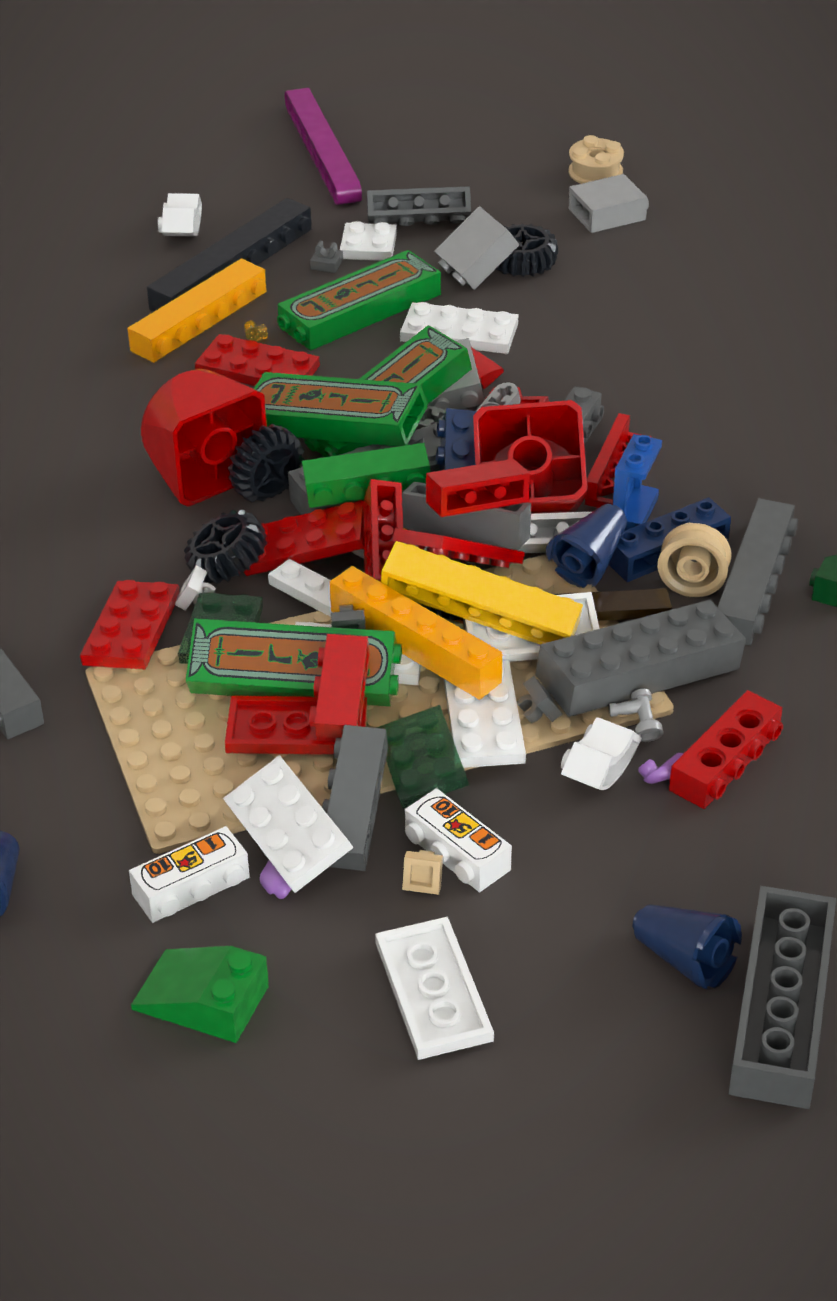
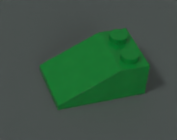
[131,946,269,1043]

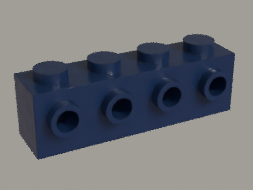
[436,408,477,471]
[608,497,731,582]

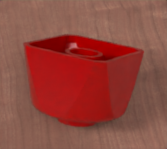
[141,369,267,507]
[473,400,587,514]

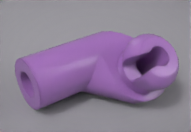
[638,753,683,784]
[260,860,291,899]

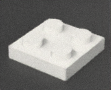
[340,221,397,261]

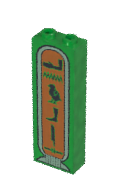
[277,250,441,351]
[303,325,472,457]
[254,372,428,446]
[185,619,402,707]

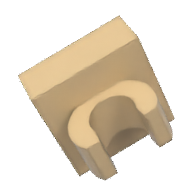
[402,850,443,895]

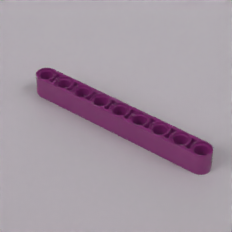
[284,87,362,205]

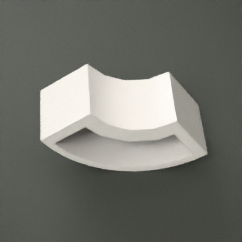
[158,193,202,236]
[561,717,641,790]

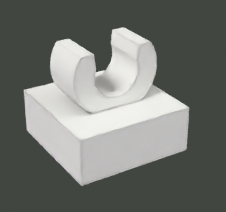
[175,565,216,611]

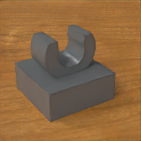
[310,240,343,273]
[331,604,365,629]
[517,676,562,723]

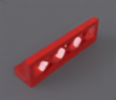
[585,413,652,508]

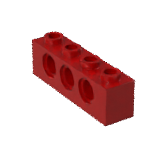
[363,479,403,582]
[669,690,783,809]

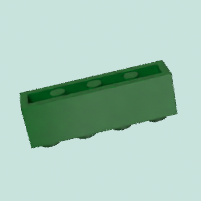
[302,443,430,508]

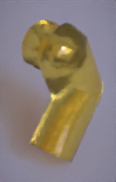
[244,320,268,342]

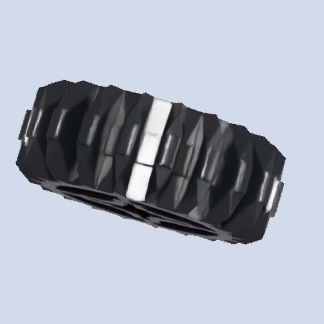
[495,223,558,277]
[227,424,305,502]
[184,510,267,584]

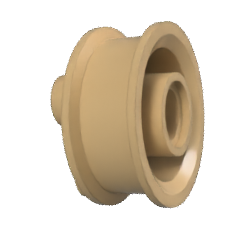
[569,135,624,184]
[658,523,731,597]

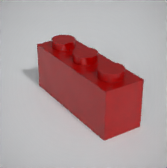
[426,459,530,517]
[309,634,370,742]

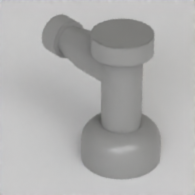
[608,689,664,742]

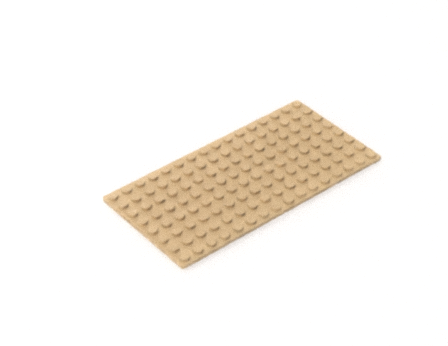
[85,555,674,854]

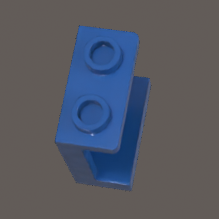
[613,434,662,530]

